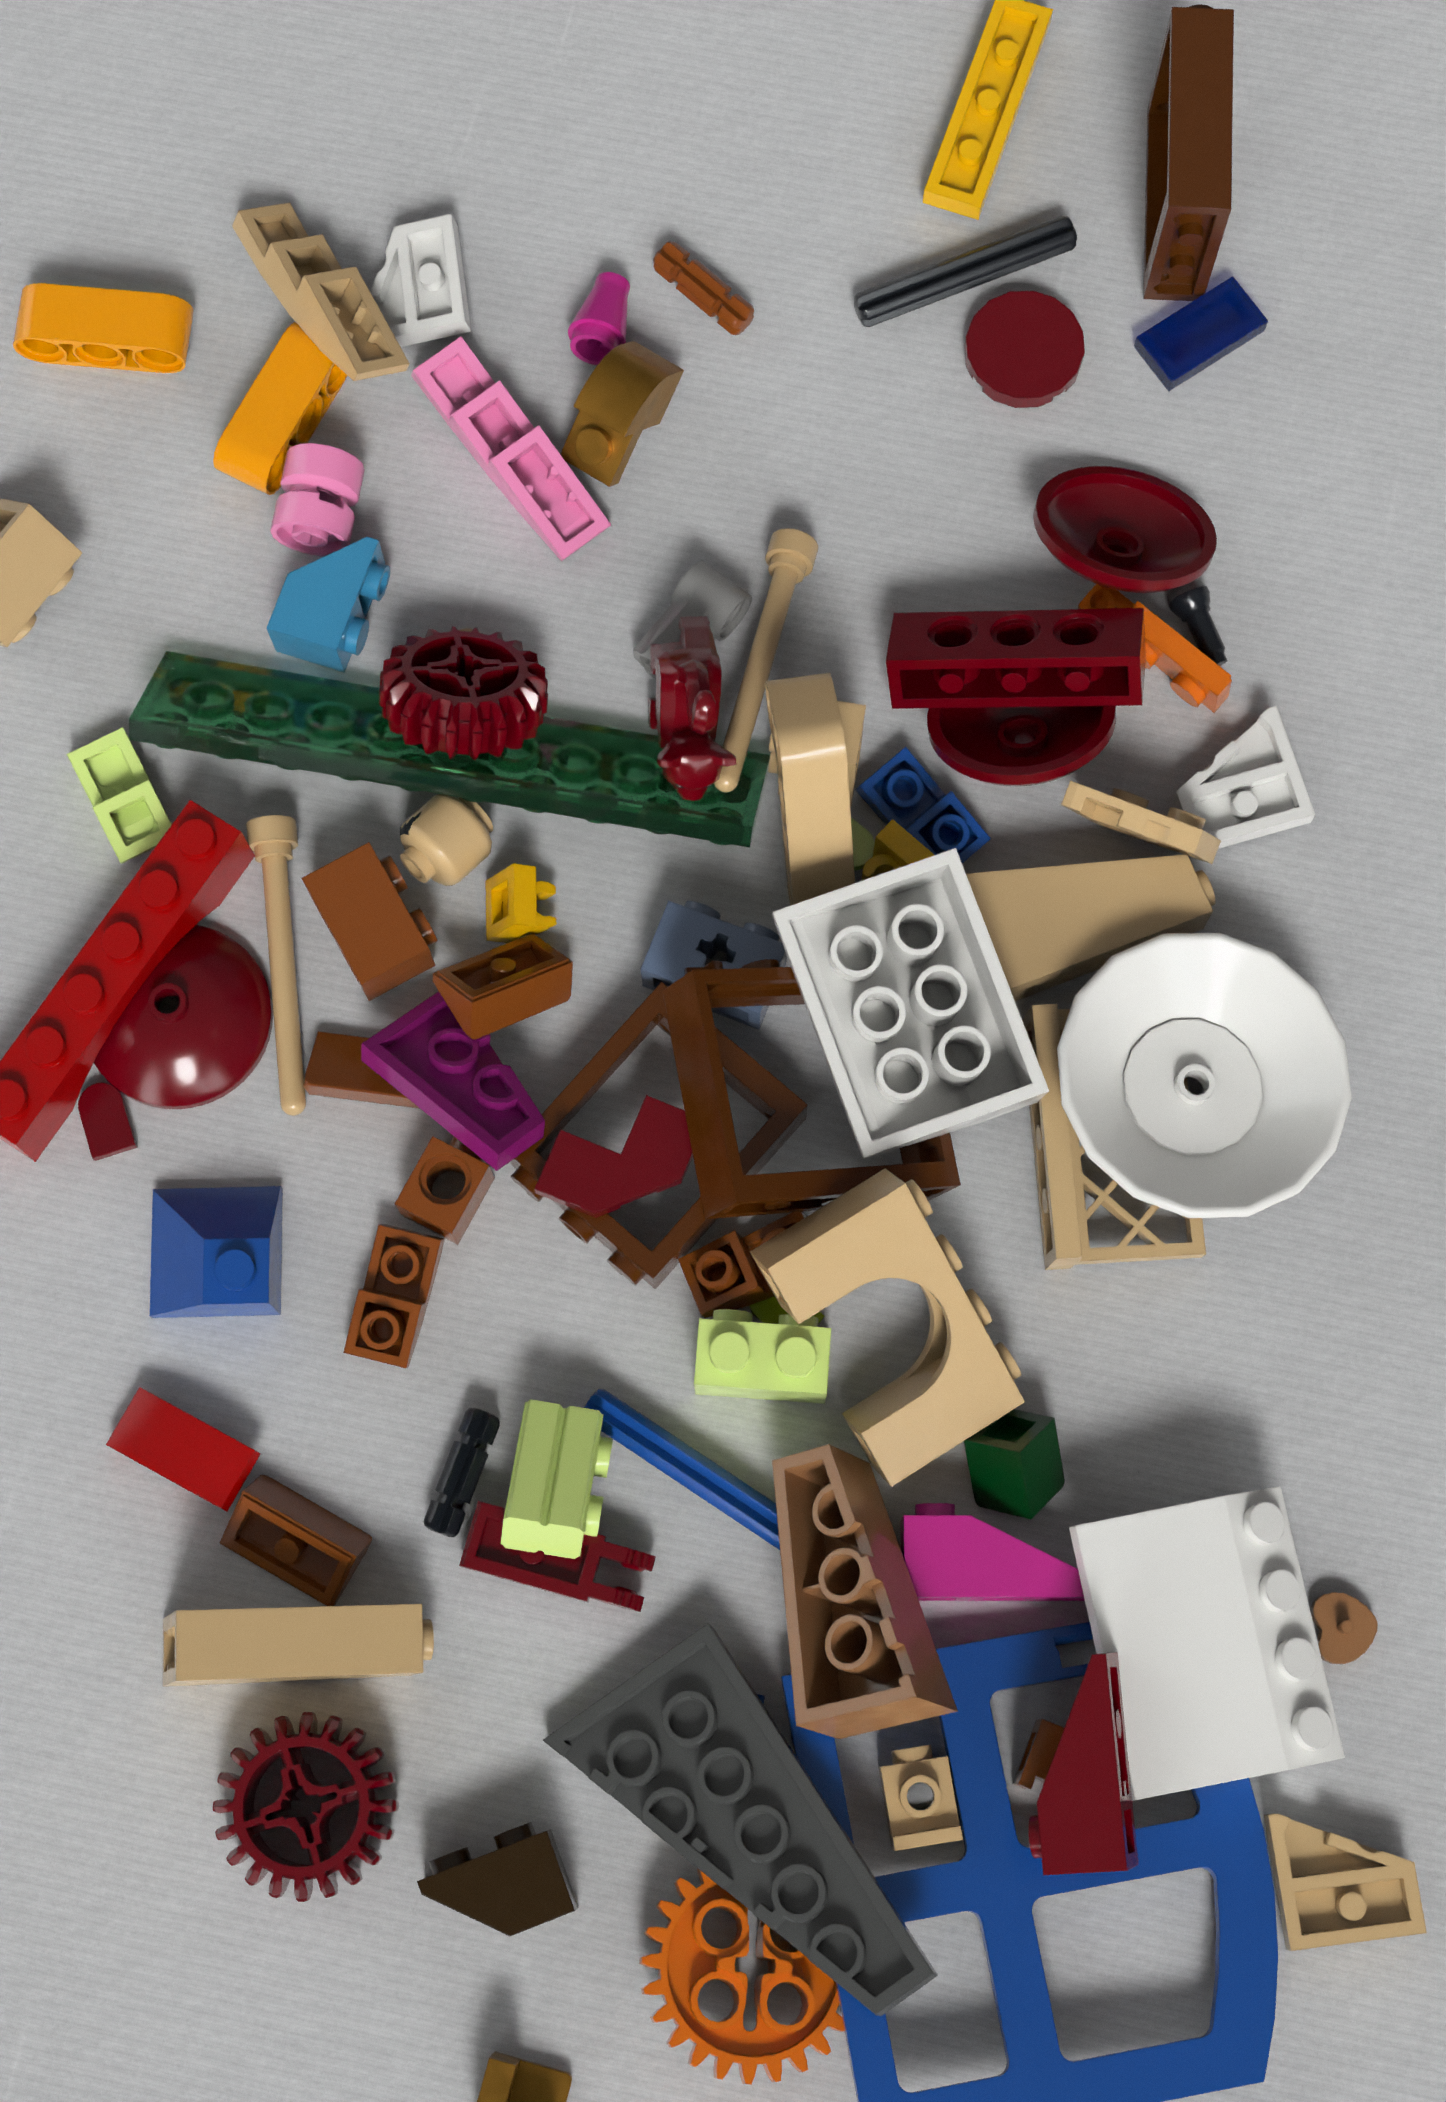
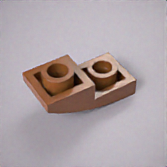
[678,1212,807,1318]
[343,1224,445,1368]

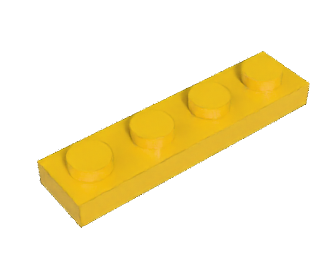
[923,0,1053,220]

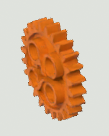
[639,1868,845,2085]

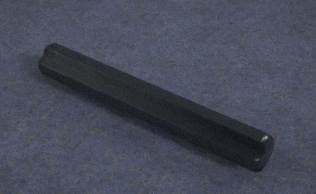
[854,215,1077,327]

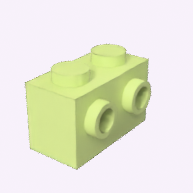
[694,1309,831,1404]

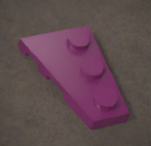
[361,991,545,1171]

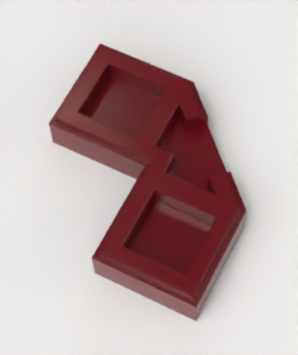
[534,1095,693,1218]

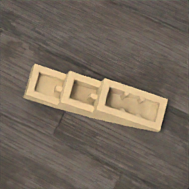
[232,203,410,381]

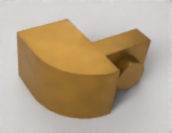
[560,341,684,487]

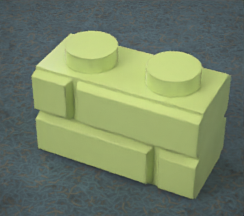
[501,1399,613,1559]

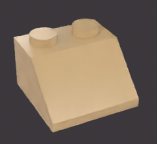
[0,498,82,647]

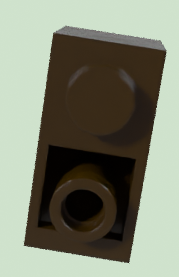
[417,1822,579,1936]

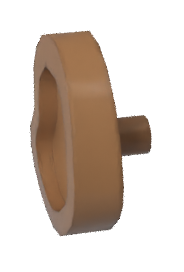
[1310,1592,1378,1664]

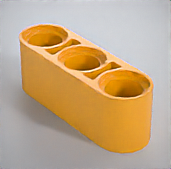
[13,283,194,373]
[213,322,348,495]

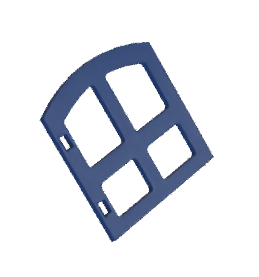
[781,1622,1278,2102]

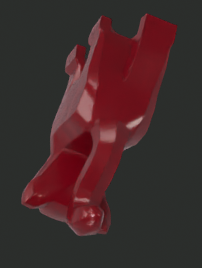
[648,616,737,801]

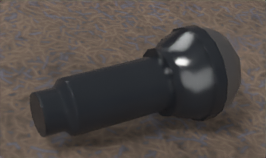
[1168,579,1228,666]

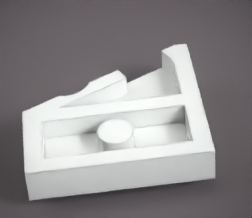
[1173,706,1315,849]

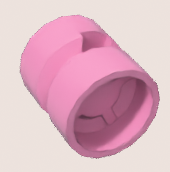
[270,443,365,556]

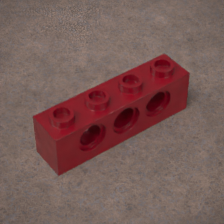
[886,608,1146,709]

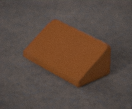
[433,933,573,1040]
[303,1031,420,1109]
[219,1474,372,1606]

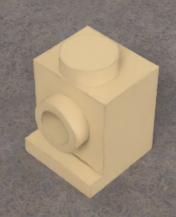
[878,1745,963,1851]

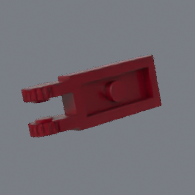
[459,1501,656,1612]

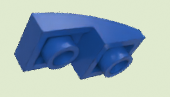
[855,747,991,863]

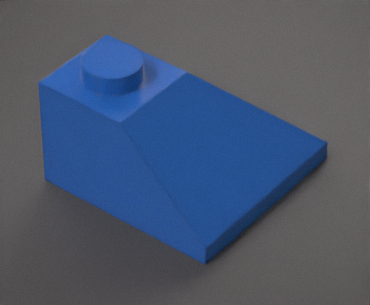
[149,1186,283,1318]

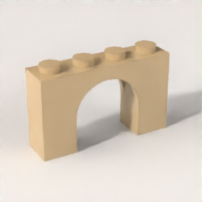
[750,1168,1025,1487]

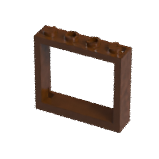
[662,959,961,1219]

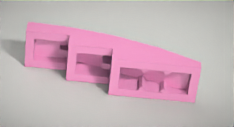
[411,336,611,561]

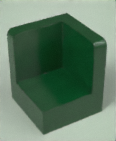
[964,1409,1065,1520]

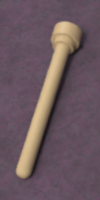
[714,528,818,793]
[246,815,306,1116]

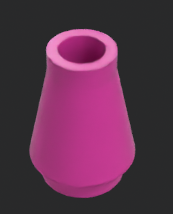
[568,272,630,365]

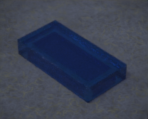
[1134,276,1268,392]

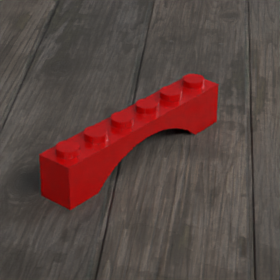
[0,800,255,1162]

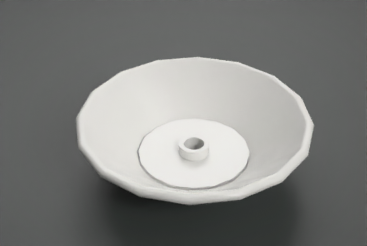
[1057,933,1352,1218]

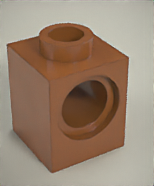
[395,1136,495,1245]

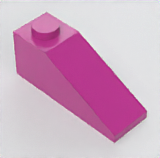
[900,1503,1085,1601]

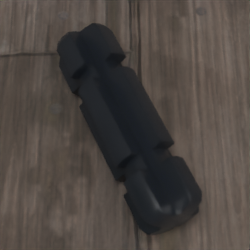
[424,1408,500,1537]

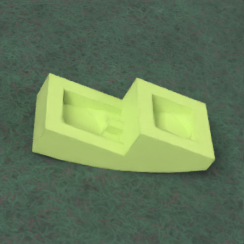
[66,727,172,864]

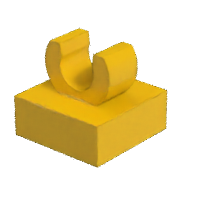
[861,819,934,881]
[485,863,556,943]

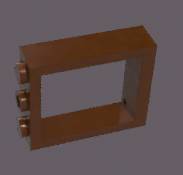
[1143,4,1234,302]
[510,982,808,1289]

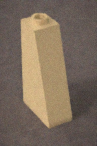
[966,854,1215,1001]
[163,1604,434,1687]

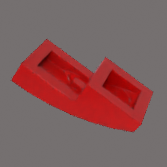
[106,1387,261,1512]

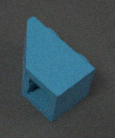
[266,537,390,673]

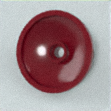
[1033,466,1217,593]
[927,706,1116,786]
[94,925,273,1109]

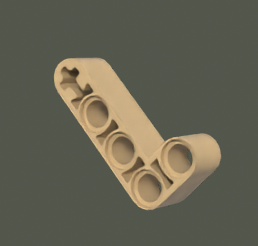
[765,672,855,906]

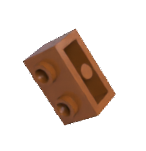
[302,842,438,1001]

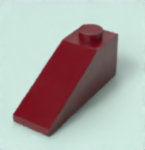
[1028,1652,1139,1875]

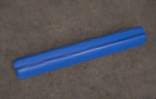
[584,1389,780,1550]

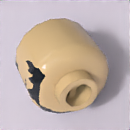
[400,793,493,886]

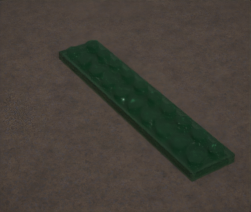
[129,651,770,848]

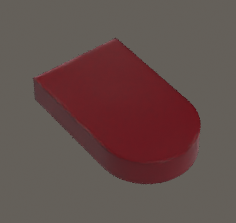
[78,1083,138,1161]

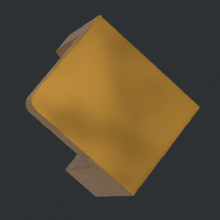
[477,2051,572,2102]

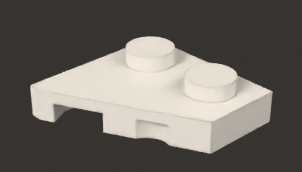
[370,214,471,347]

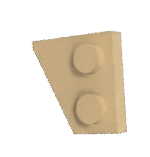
[1061,781,1221,864]
[1264,1813,1427,1951]

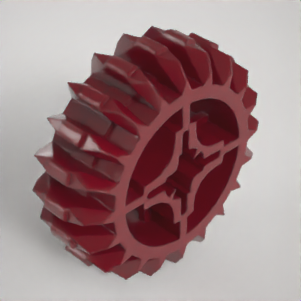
[379,626,548,761]
[213,1712,399,1902]

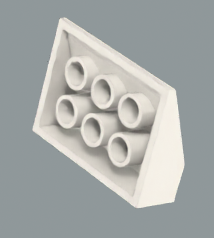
[772,848,1049,1159]
[1069,1486,1345,1801]

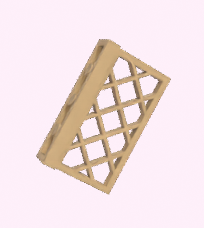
[1022,1004,1206,1270]

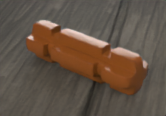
[653,241,754,335]

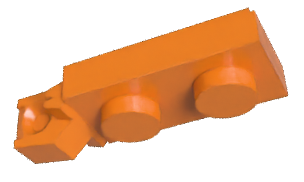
[1078,584,1232,713]

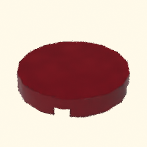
[965,291,1085,408]

